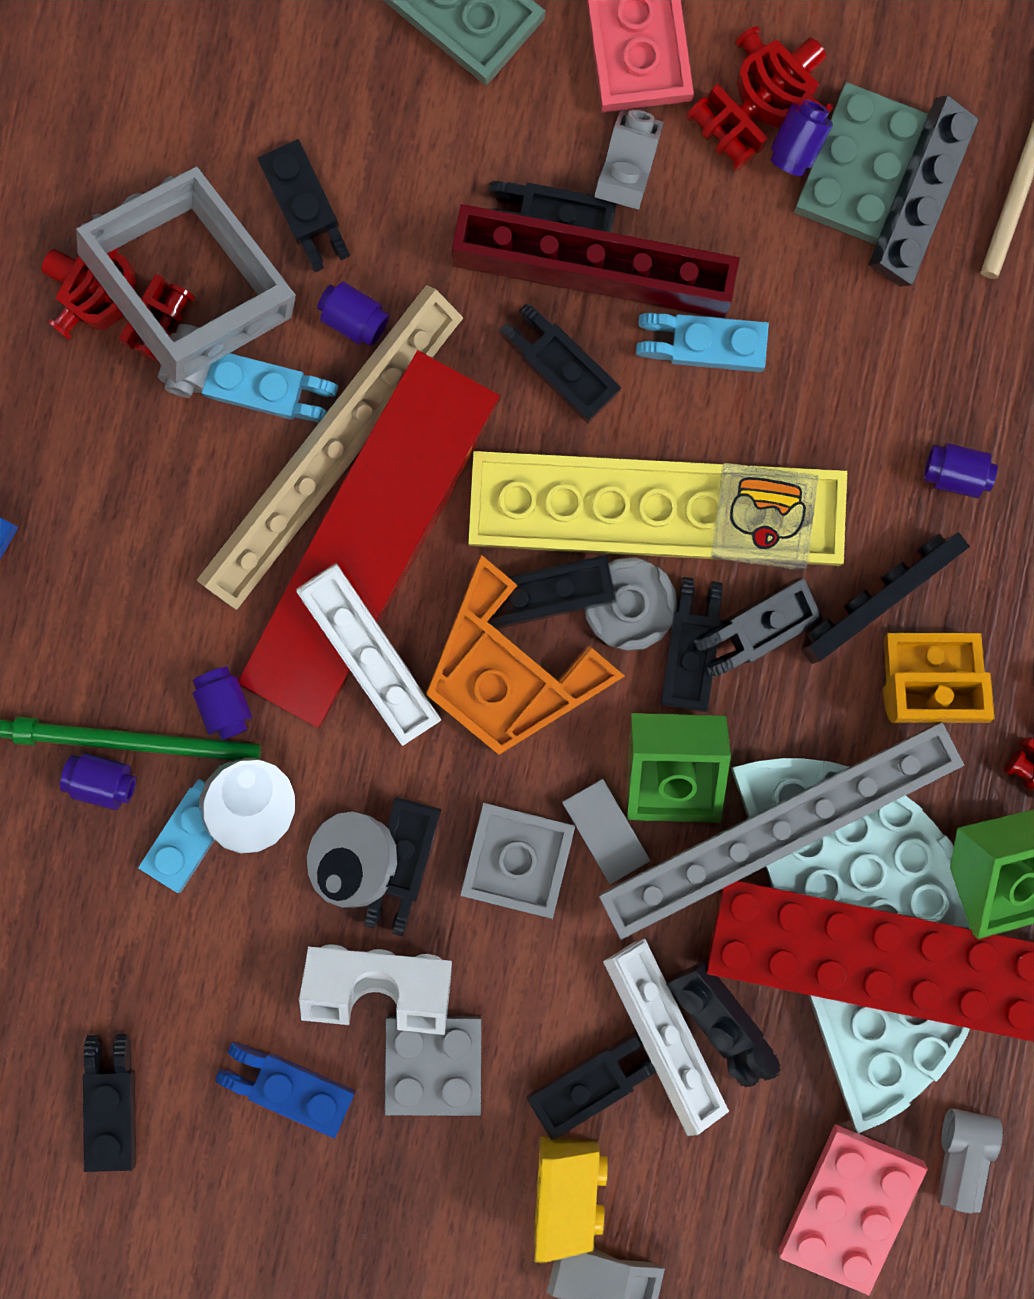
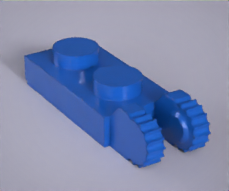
[215,1042,356,1139]

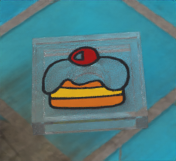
[711,463,818,571]

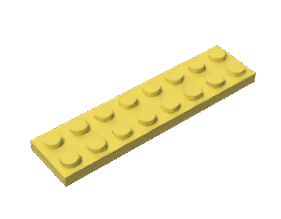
[468,451,847,566]

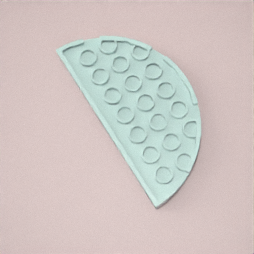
[731,758,970,1133]

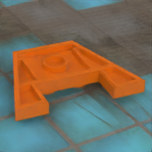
[426,555,625,755]

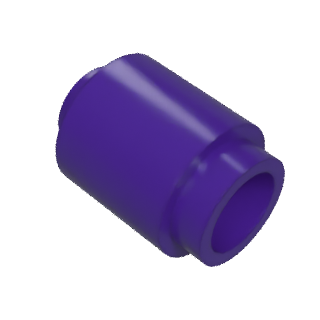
[770,100,833,176]
[317,281,390,347]
[923,443,998,499]
[192,667,253,740]
[60,753,136,810]

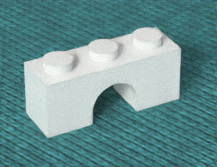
[299,944,452,1035]

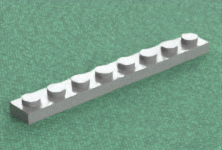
[598,722,965,939]

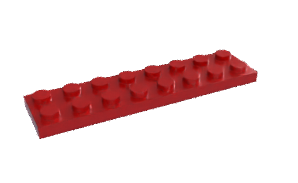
[707,880,1034,1042]

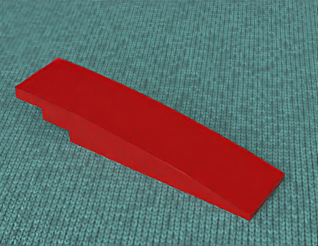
[238,350,500,728]

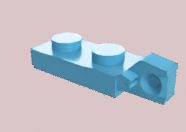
[138,765,221,893]

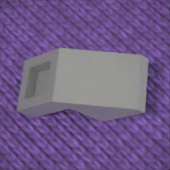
[594,110,664,209]
[546,1247,665,1299]

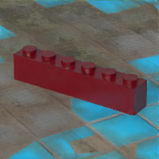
[452,204,740,318]

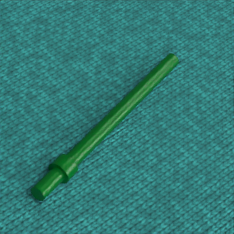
[0,716,261,761]

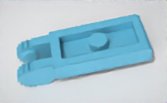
[636,313,769,372]
[202,353,338,423]

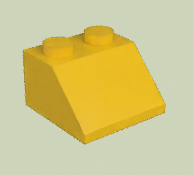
[534,1137,608,1262]

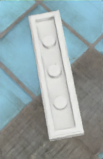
[296,563,441,746]
[603,939,729,1136]

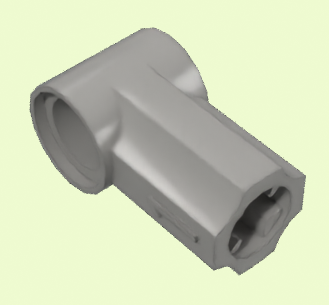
[936,1108,1003,1214]

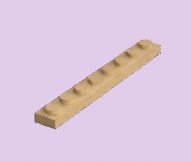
[197,285,463,610]

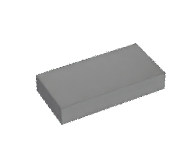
[562,779,651,884]

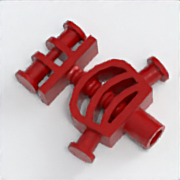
[686,26,834,171]
[41,247,195,362]

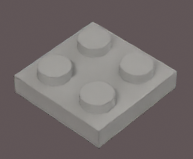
[460,803,575,919]
[385,1016,482,1116]

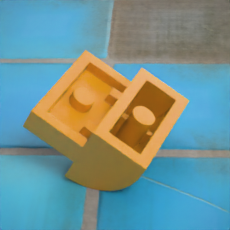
[882,633,995,723]

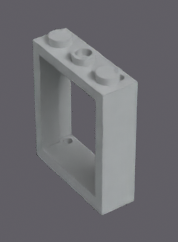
[76,166,296,384]

